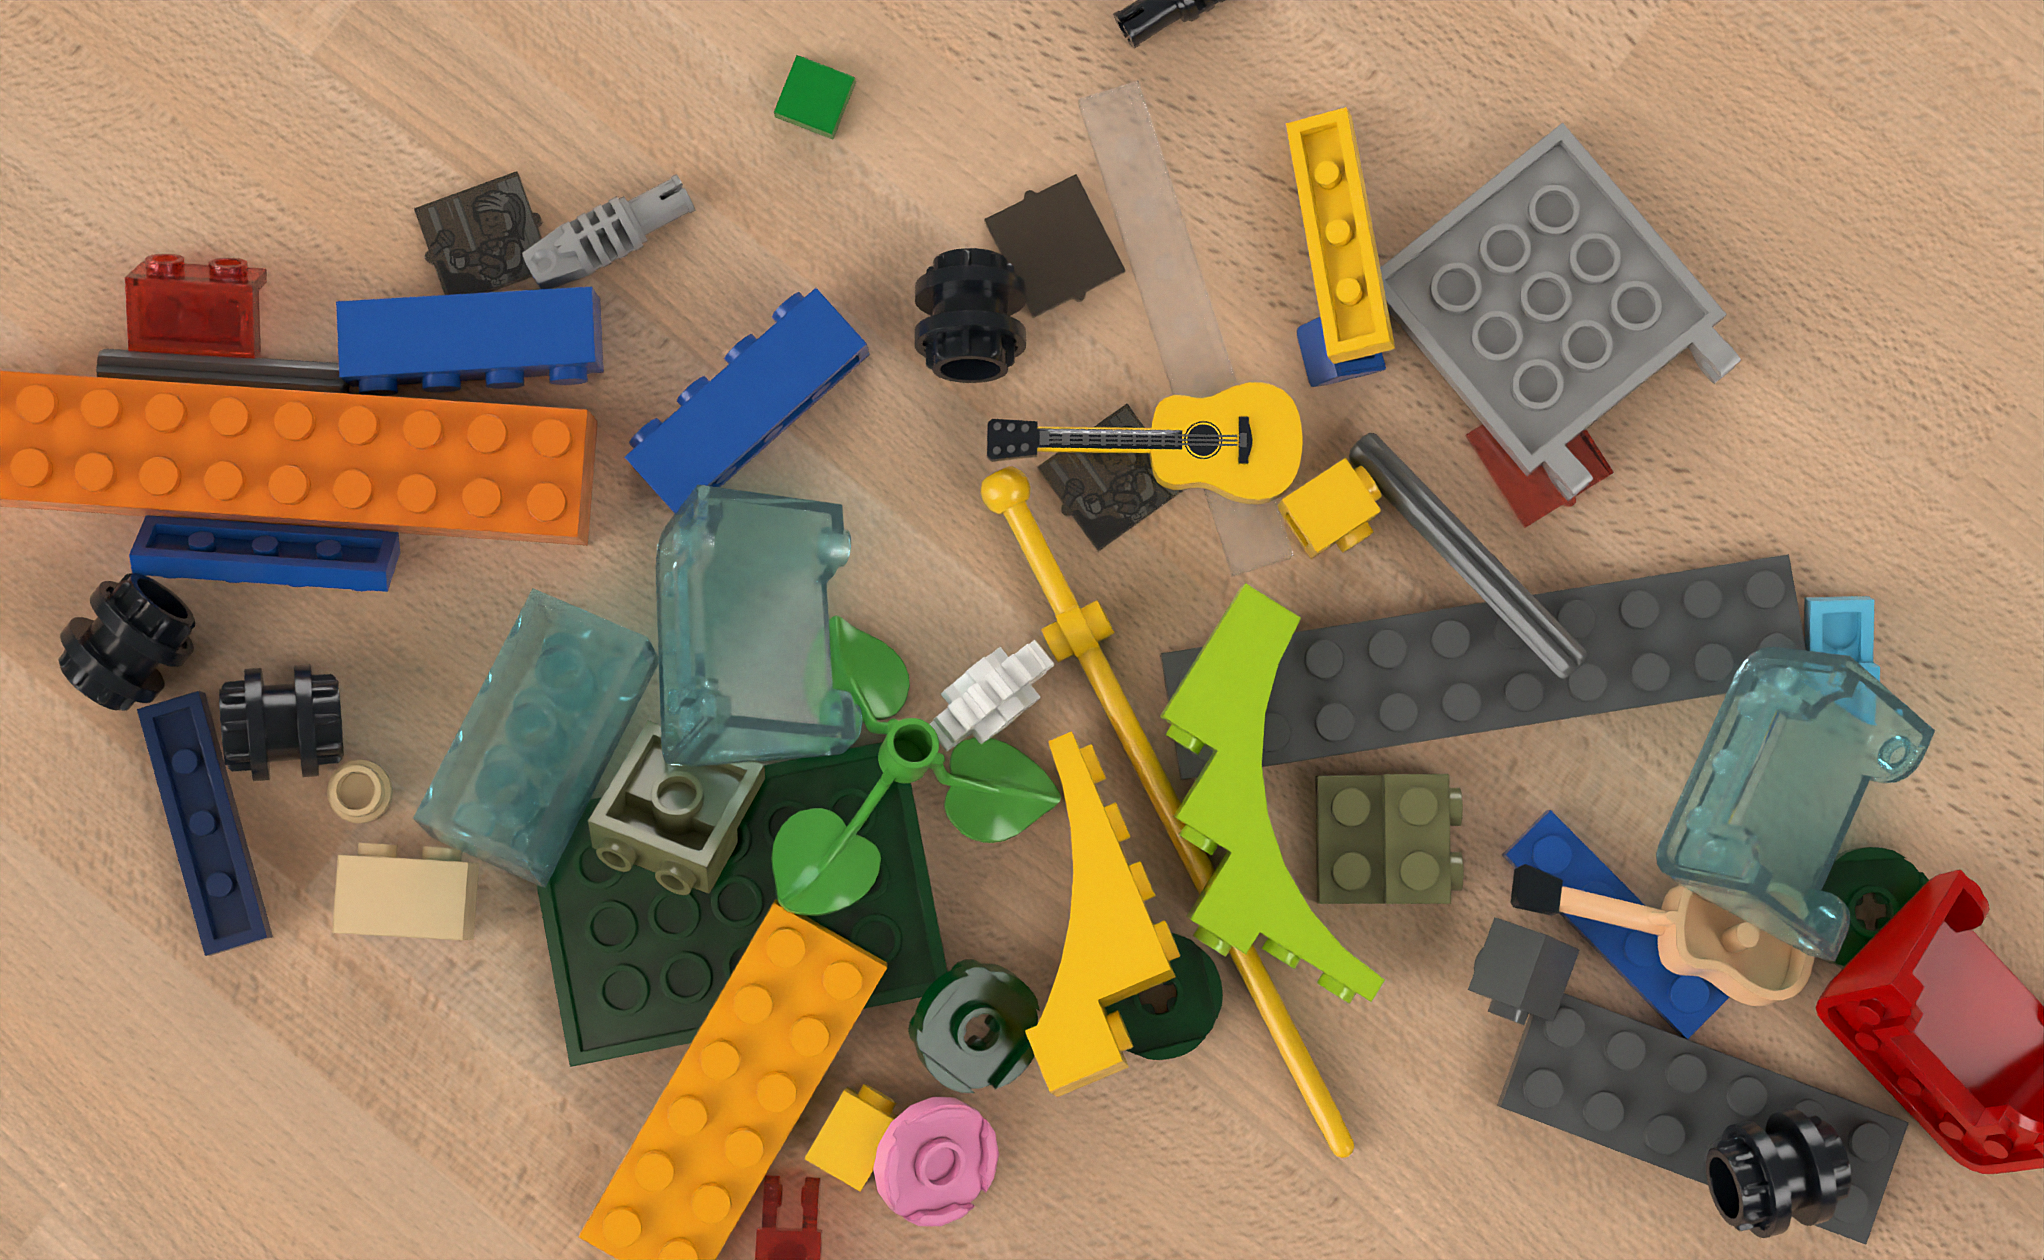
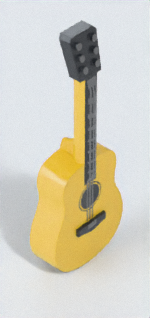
[987,382,1303,505]

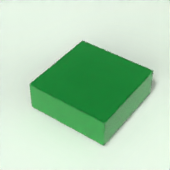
[774,55,856,140]

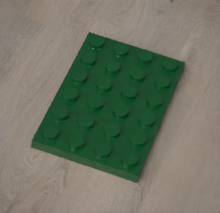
[523,742,948,1067]

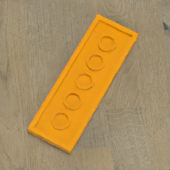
[579,899,888,1260]

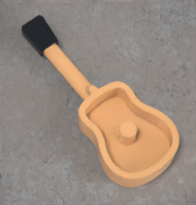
[1510,864,1816,1006]

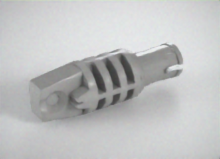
[522,174,696,289]

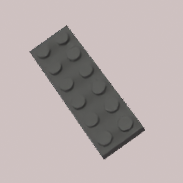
[1497,993,1909,1245]

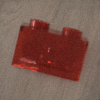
[125,254,267,359]

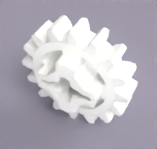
[930,640,1054,752]

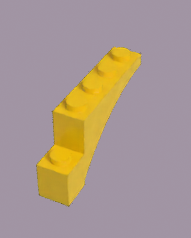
[1025,731,1180,1097]

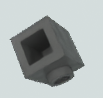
[1468,917,1579,1025]

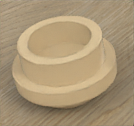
[327,759,393,823]

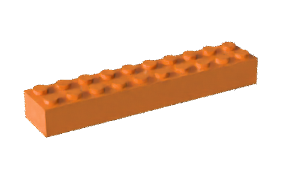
[0,371,598,546]

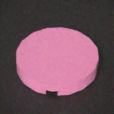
[873,1097,999,1226]

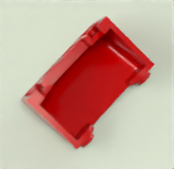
[1815,869,2044,1175]

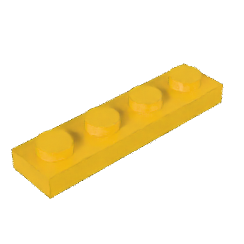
[1286,107,1395,364]

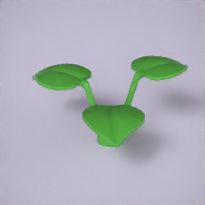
[771,615,1061,916]

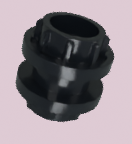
[915,248,1026,383]
[58,573,196,711]
[219,664,344,781]
[1706,1109,1851,1238]

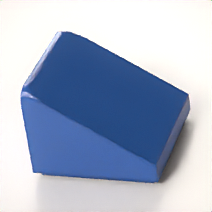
[1297,317,1386,387]

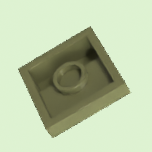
[588,720,765,895]
[1315,774,1464,904]

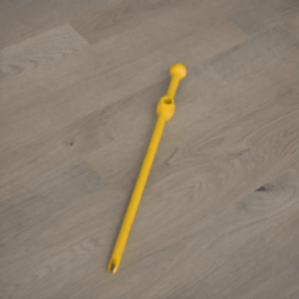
[980,466,1354,1158]

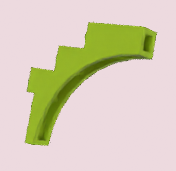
[1160,583,1385,1004]

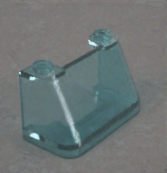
[656,485,862,767]
[1656,647,1935,961]

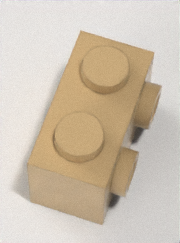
[332,843,479,940]

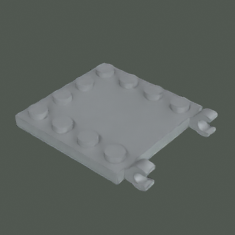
[1380,123,1741,501]

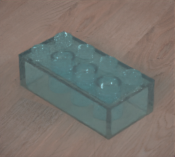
[413,588,660,888]

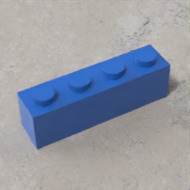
[336,286,604,396]
[625,288,870,521]

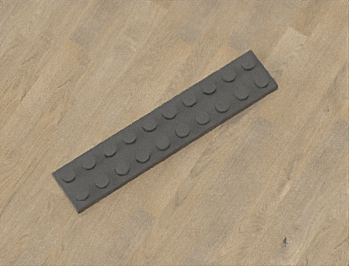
[1160,554,1811,780]

